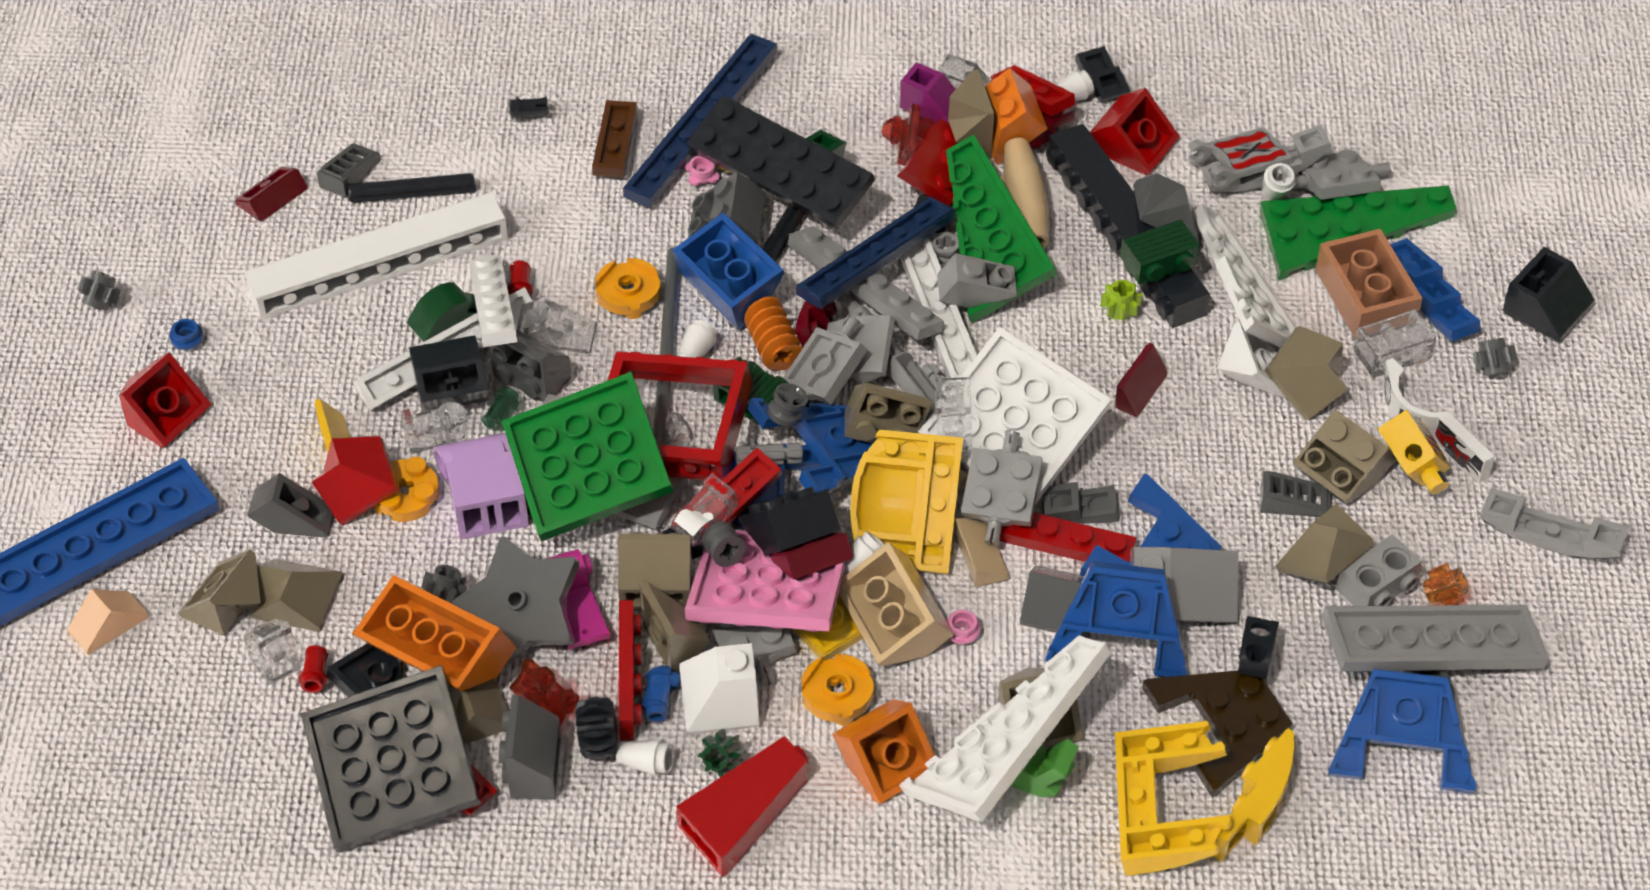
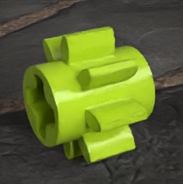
[1100,279,1143,321]

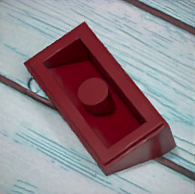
[234,166,307,221]
[1115,342,1167,417]
[770,532,853,579]

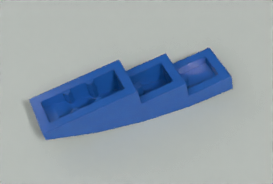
[1390,238,1480,342]

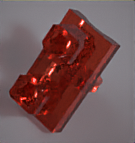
[882,103,934,166]
[509,658,579,727]

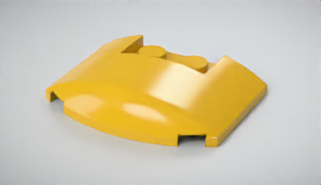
[850,430,963,575]

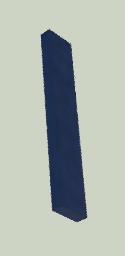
[796,197,955,309]

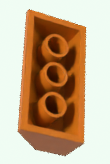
[352,575,517,692]

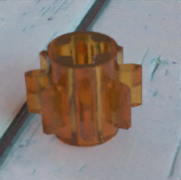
[1423,563,1469,605]

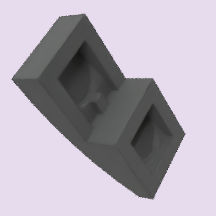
[1044,482,1118,523]

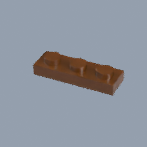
[592,100,638,178]

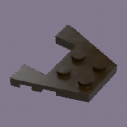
[1142,670,1293,798]

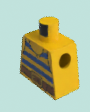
[1378,409,1450,494]

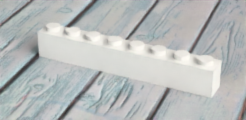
[244,192,508,320]

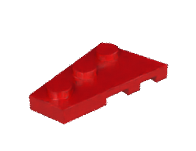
[897,118,957,205]

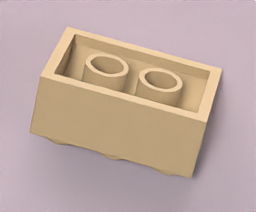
[839,542,955,666]

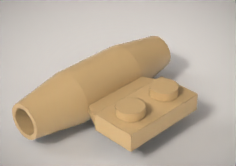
[999,137,1049,249]

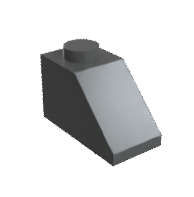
[247,473,333,537]

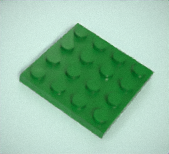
[502,372,674,541]

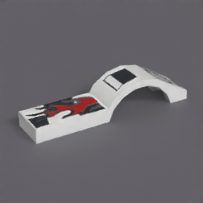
[1381,358,1495,483]

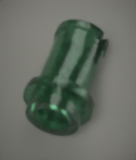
[481,387,519,431]

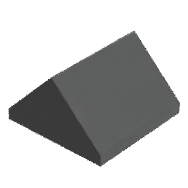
[1019,565,1091,639]

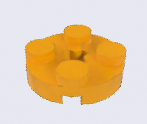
[596,258,661,319]
[373,457,440,522]
[801,654,874,726]

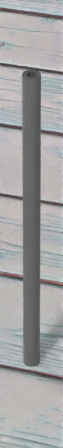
[654,248,679,445]

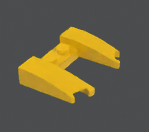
[1115,721,1232,876]

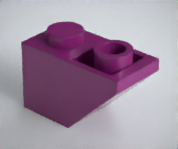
[900,62,956,123]

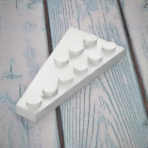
[1193,204,1296,349]
[899,636,1111,823]

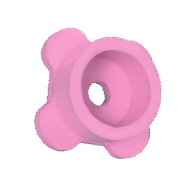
[685,156,719,186]

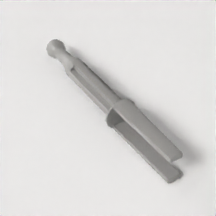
[836,290,943,420]

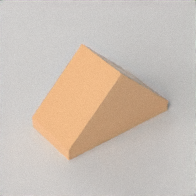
[68,589,149,655]

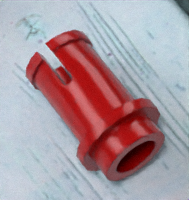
[507,260,533,296]
[298,645,329,693]

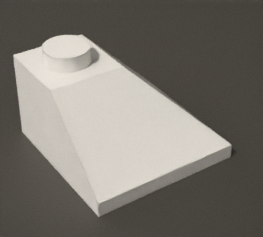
[679,643,760,735]

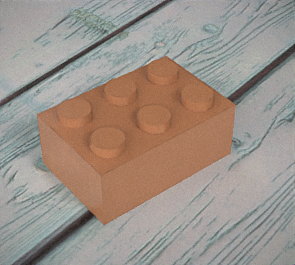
[1315,229,1423,340]

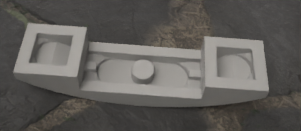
[1201,124,1332,192]
[1480,488,1629,558]

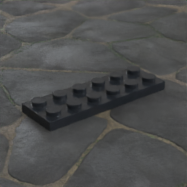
[686,95,875,229]

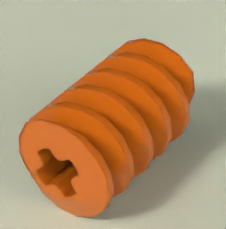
[744,296,802,371]

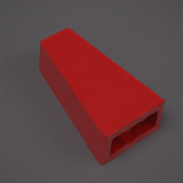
[676,736,809,878]

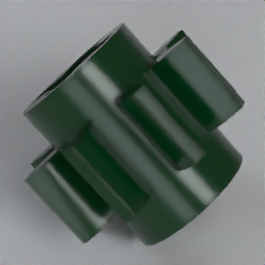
[697,729,747,778]

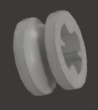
[931,232,959,264]

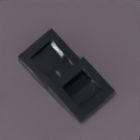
[1075,46,1131,103]

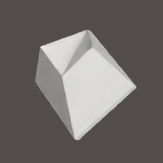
[1217,321,1287,399]

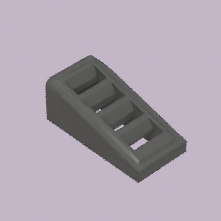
[317,143,381,198]
[1260,471,1331,517]

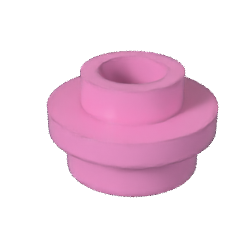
[946,610,981,644]

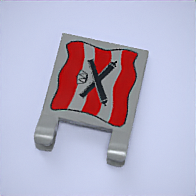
[1188,127,1293,190]

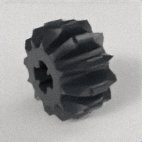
[575,696,618,759]

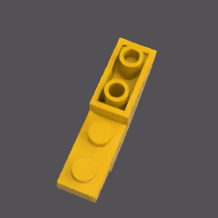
[1214,728,1294,862]

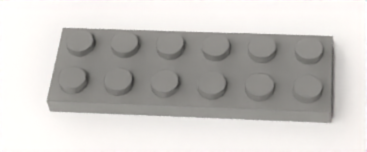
[1321,605,1549,672]

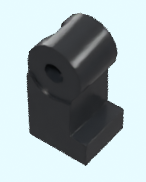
[1237,616,1279,679]

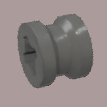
[767,383,808,427]
[702,522,745,567]

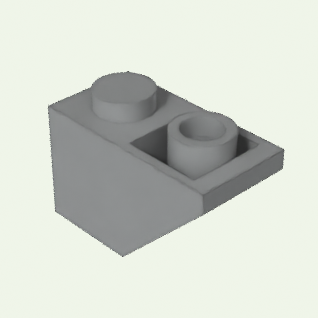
[937,253,1017,308]

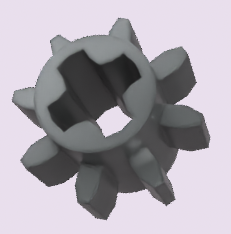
[77,270,121,310]
[1472,337,1517,375]
[421,565,467,603]

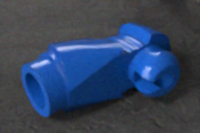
[641,665,680,722]

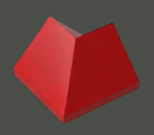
[119,352,212,448]
[312,436,399,526]

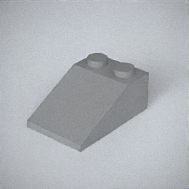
[1130,547,1238,623]

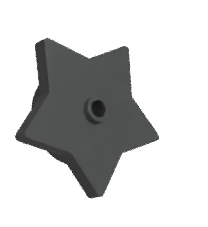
[451,536,580,668]

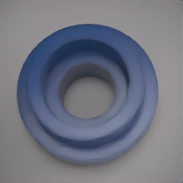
[169,319,204,350]

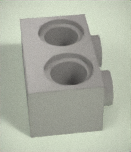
[1336,534,1422,606]

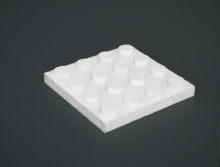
[918,327,1112,505]

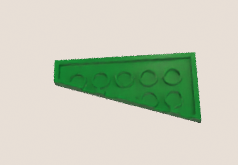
[946,134,1058,324]
[1259,185,1457,281]

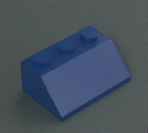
[672,212,784,330]

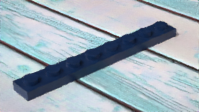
[623,33,777,208]

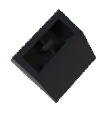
[1502,247,1595,342]
[409,335,489,413]
[738,486,841,554]

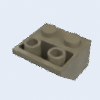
[845,382,932,444]
[1293,409,1397,504]
[618,532,693,611]

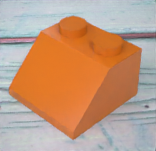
[985,68,1048,164]
[832,699,935,804]

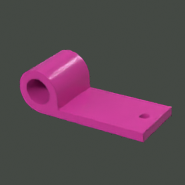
[544,549,610,650]

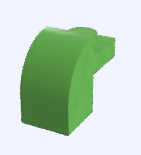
[1011,738,1079,797]

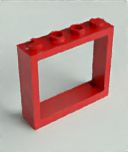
[607,351,753,481]

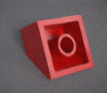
[1090,87,1180,175]

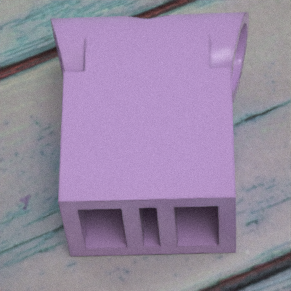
[433,433,529,540]

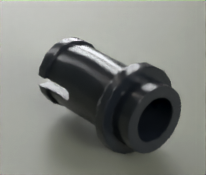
[509,96,549,121]

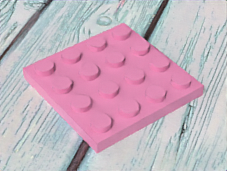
[685,530,849,632]

